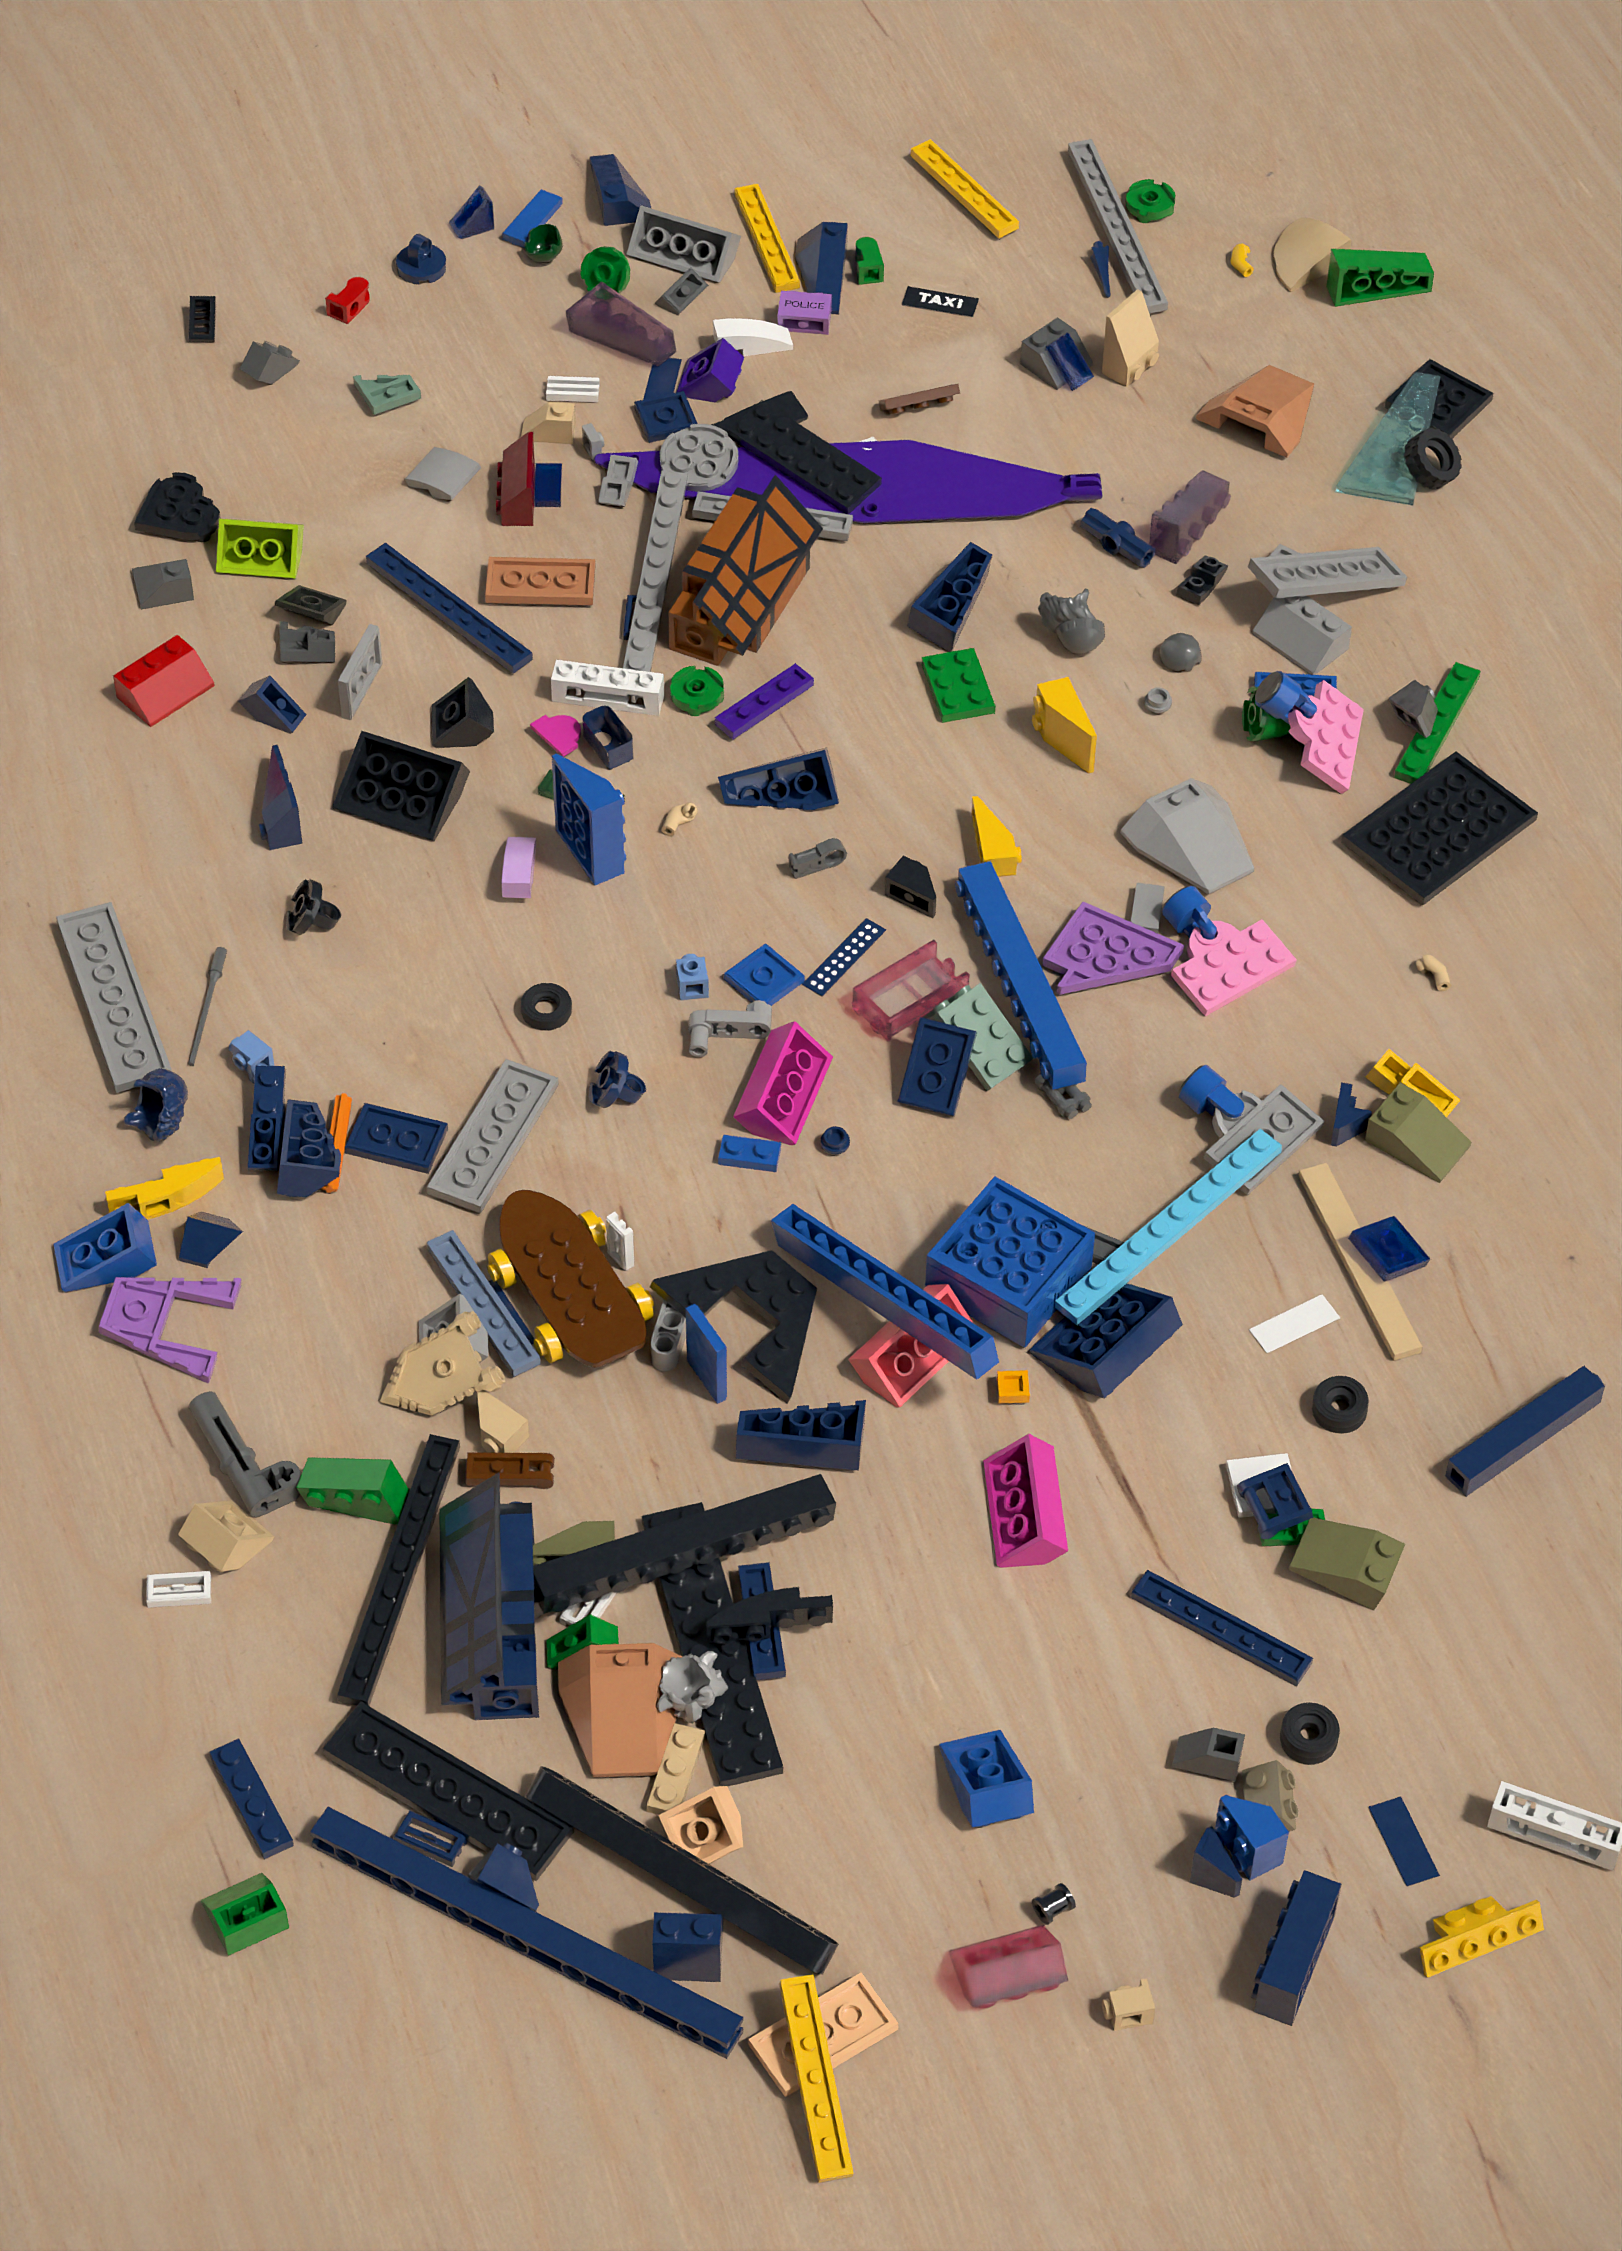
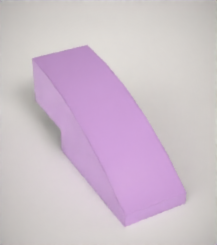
[502,837,536,898]

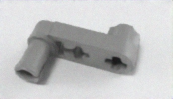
[688,1000,772,1057]

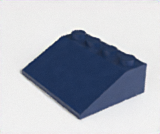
[1030,1283,1183,1399]

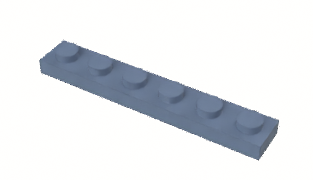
[427,1230,540,1377]

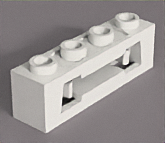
[551,660,664,716]
[1487,1781,1622,1871]

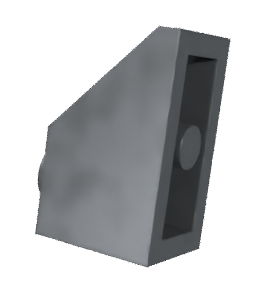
[1389,680,1438,738]

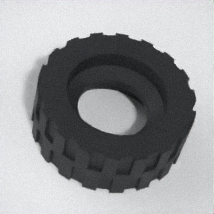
[1404,428,1462,490]

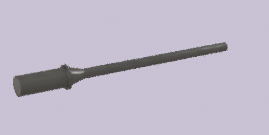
[188,947,227,1066]

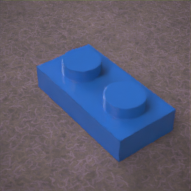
[718,1135,781,1172]

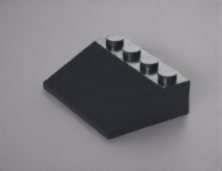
[332,730,470,841]

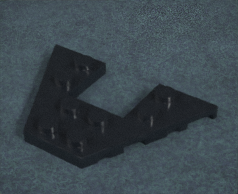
[650,1250,817,1403]

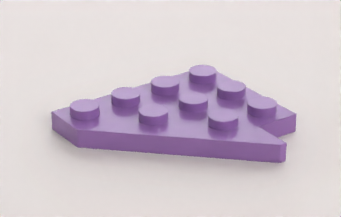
[1043,902,1184,995]

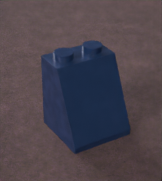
[652,1912,723,1982]

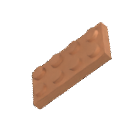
[485,557,596,605]

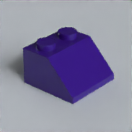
[676,338,744,403]

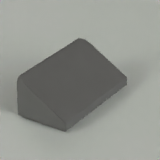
[655,267,709,315]

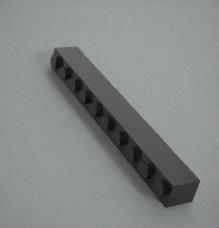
[533,1474,836,1614]

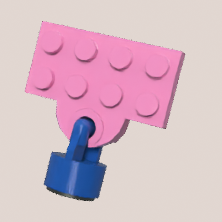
[1255,671,1364,794]
[1162,886,1297,1016]

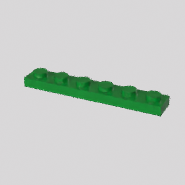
[1394,662,1481,784]

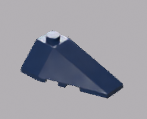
[589,154,652,226]
[795,222,848,315]
[258,745,303,850]
[718,747,839,810]

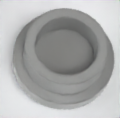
[1145,687,1172,713]

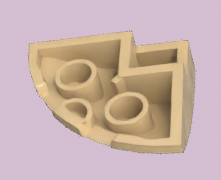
[1273,217,1352,292]

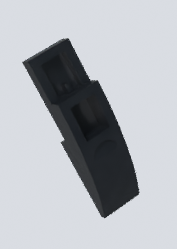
[706,1587,833,1644]

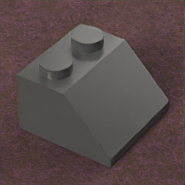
[1020,317,1093,390]

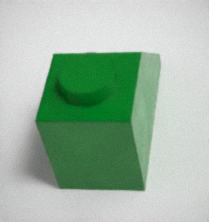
[547,1614,619,1669]

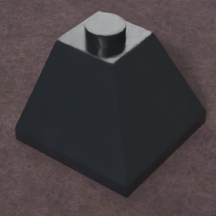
[431,677,494,748]

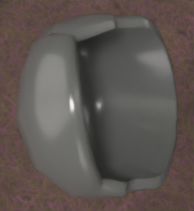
[1160,633,1202,671]

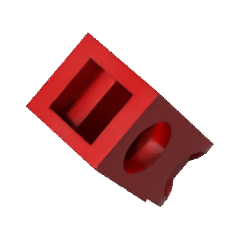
[325,277,370,324]

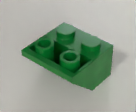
[201,1873,289,1956]

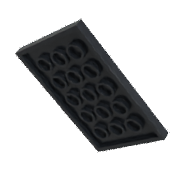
[1341,751,1538,905]

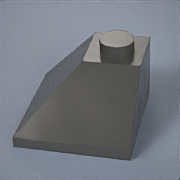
[132,559,194,610]

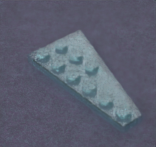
[1335,372,1441,506]

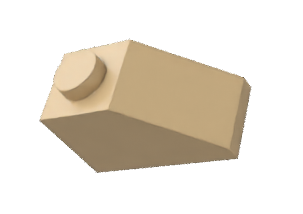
[521,402,576,444]
[477,1390,529,1453]

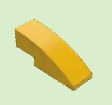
[1365,1049,1460,1117]

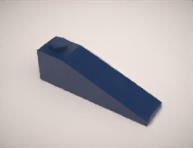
[277,1099,341,1197]

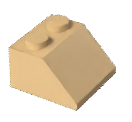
[178,1500,275,1572]

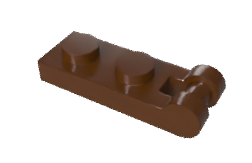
[466,1452,555,1489]

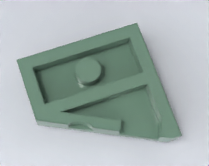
[353,375,421,415]

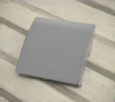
[405,447,481,500]

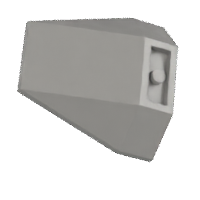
[1121,778,1254,894]

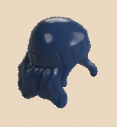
[124,1068,188,1142]

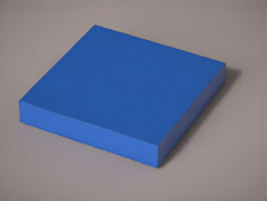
[724,943,805,1006]

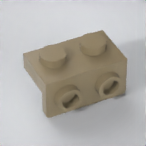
[1242,1760,1298,1831]

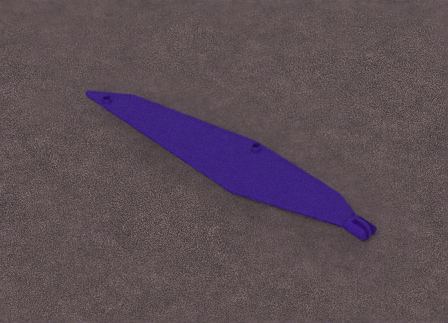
[594,440,1103,523]

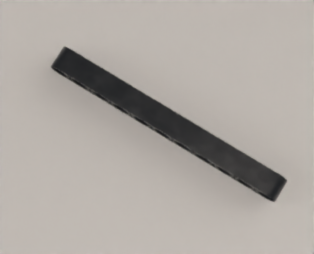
[525,1766,839,1975]

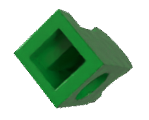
[855,237,884,285]

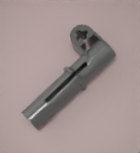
[189,1391,301,1517]

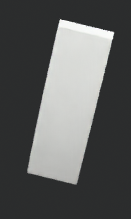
[713,318,793,356]

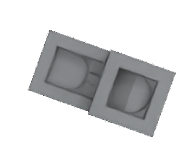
[598,455,638,507]

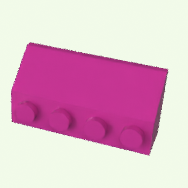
[733,1021,833,1146]
[983,1433,1068,1568]

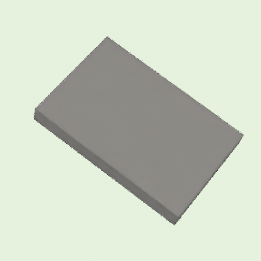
[338,624,383,720]

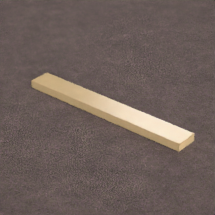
[1299,1163,1423,1361]

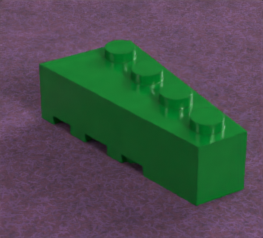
[1326,248,1434,307]

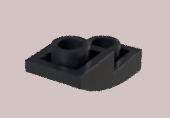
[1176,555,1228,605]

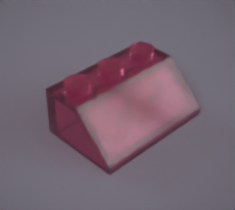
[949,1925,1068,2009]

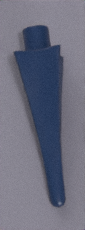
[1090,241,1111,298]

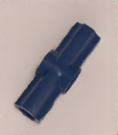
[1080,508,1156,568]

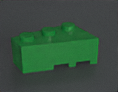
[297,1457,410,1525]

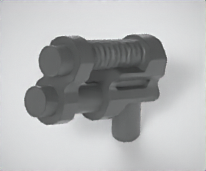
[1035,1073,1092,1119]

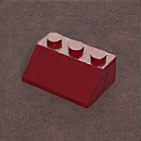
[496,432,535,526]

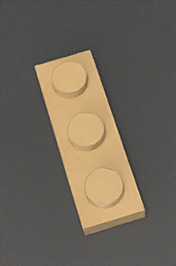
[647,1723,705,1815]

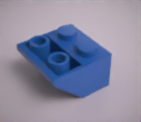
[1214,1795,1289,1881]

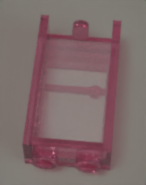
[852,939,970,1041]

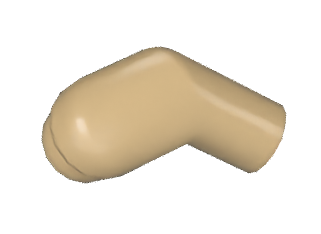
[662,803,698,836]
[1416,954,1451,991]

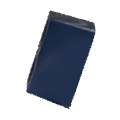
[582,705,634,770]

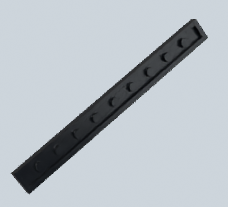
[337,1434,460,1706]

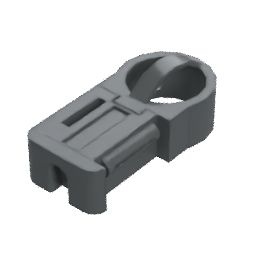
[788,838,847,879]

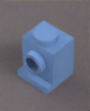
[676,954,709,1000]
[229,1030,275,1083]

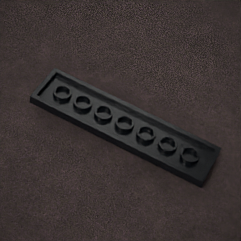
[323,1702,574,1881]

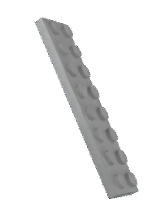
[56,902,172,1093]

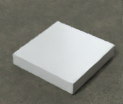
[1226,1453,1292,1518]

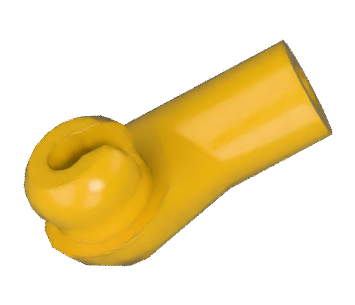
[1230,243,1254,277]

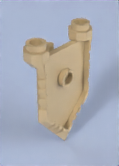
[380,1311,505,1416]

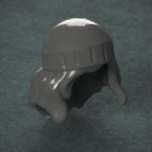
[1038,588,1105,654]

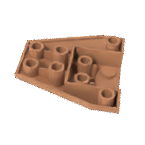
[1196,365,1314,458]
[558,1643,682,1777]

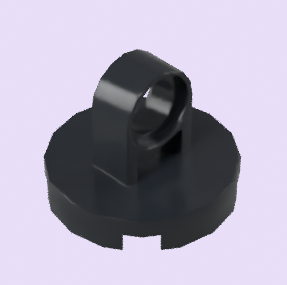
[286,879,341,935]

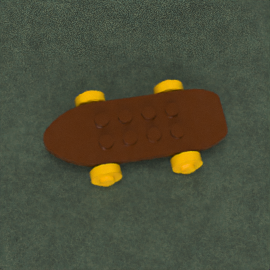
[487,1190,654,1368]

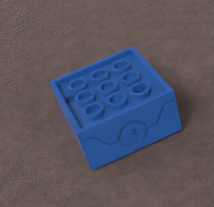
[925,1176,1095,1348]

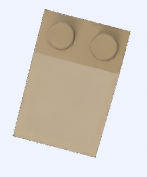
[1102,289,1159,387]

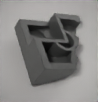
[279,621,335,662]

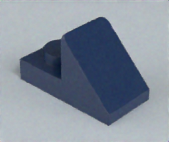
[1331,1082,1372,1147]

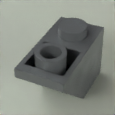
[240,341,300,384]
[1172,1727,1245,1781]

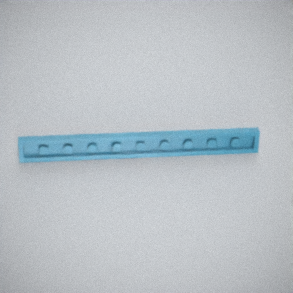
[1055,1129,1282,1325]

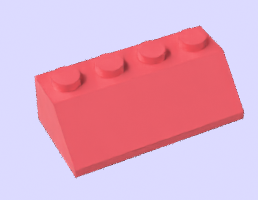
[848,1284,973,1407]

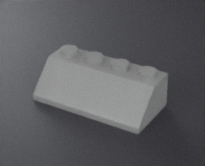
[627,205,741,283]

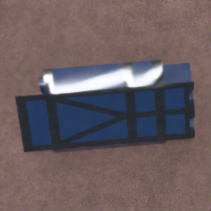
[439,1472,539,1720]

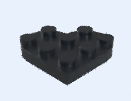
[134,472,221,542]

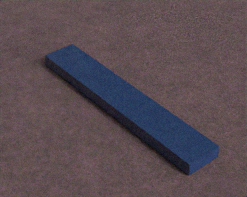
[1131,1570,1313,1687]

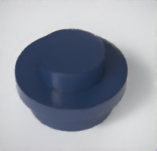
[821,1126,850,1155]

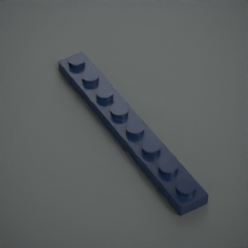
[366,542,533,674]

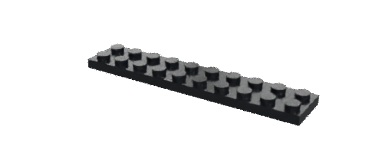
[642,1502,784,1787]

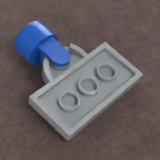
[1178,1065,1325,1196]

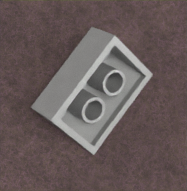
[1253,595,1352,675]

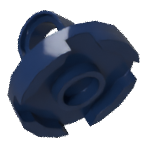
[396,234,446,284]
[589,1051,646,1108]

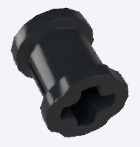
[1032,1883,1076,1925]

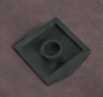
[275,585,347,625]

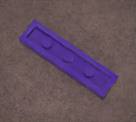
[715,663,814,740]

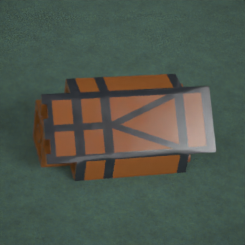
[669,475,823,666]

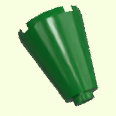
[1242,686,1291,741]

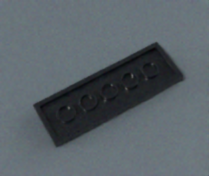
[728,400,882,514]

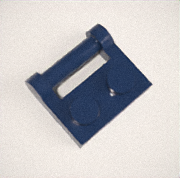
[1237,1463,1313,1539]

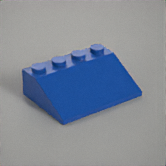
[552,753,627,886]

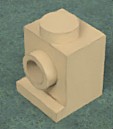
[1102,1978,1155,2031]

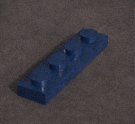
[738,1562,786,1680]
[209,1738,294,1860]

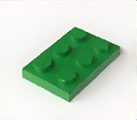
[921,648,996,723]

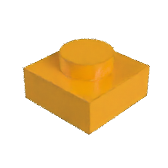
[997,1370,1030,1403]

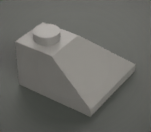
[419,1294,488,1363]

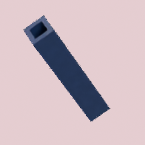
[1445,1366,1605,1497]

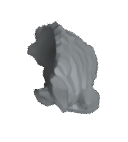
[657,1651,728,1724]

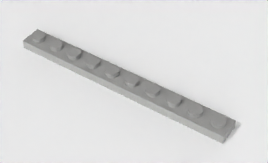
[1068,139,1168,313]
[623,470,688,672]

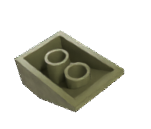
[1365,1082,1472,1183]
[1288,1518,1405,1610]

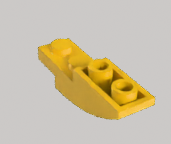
[105,1157,224,1220]

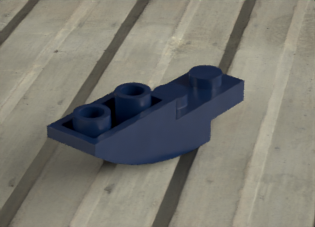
[248,1066,286,1171]

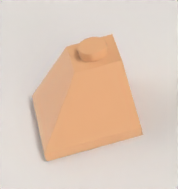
[658,1786,743,1864]

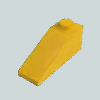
[971,796,1022,877]

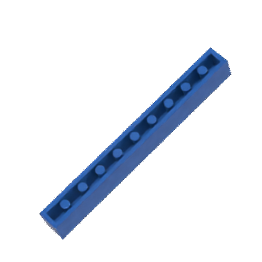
[955,861,1087,1090]
[771,1204,999,1380]

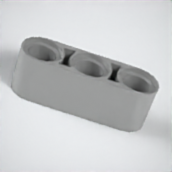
[651,1300,686,1371]

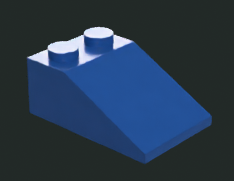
[53,1203,157,1292]
[939,1730,1034,1828]

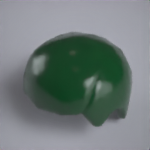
[524,224,563,263]

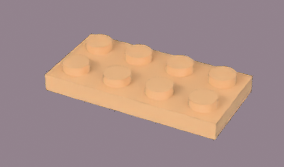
[748,1973,898,2097]

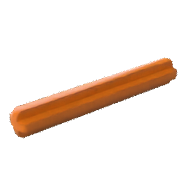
[322,1093,352,1193]

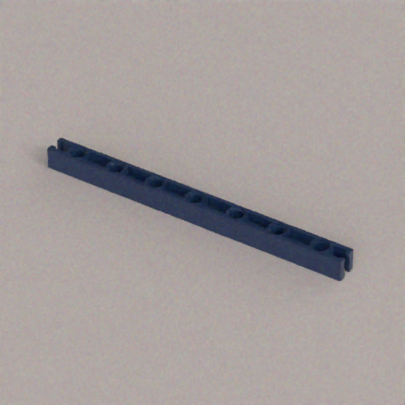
[310,1806,743,2059]

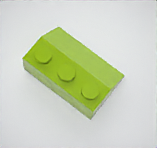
[216,519,304,578]

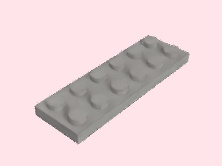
[1248,547,1407,599]
[427,1059,559,1213]

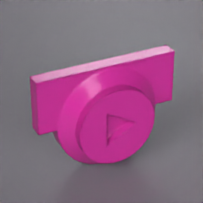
[530,714,581,757]

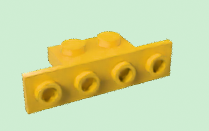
[1419,1896,1544,1978]

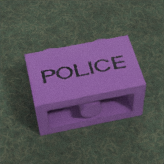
[778,291,832,335]

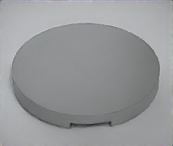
[660,424,739,492]

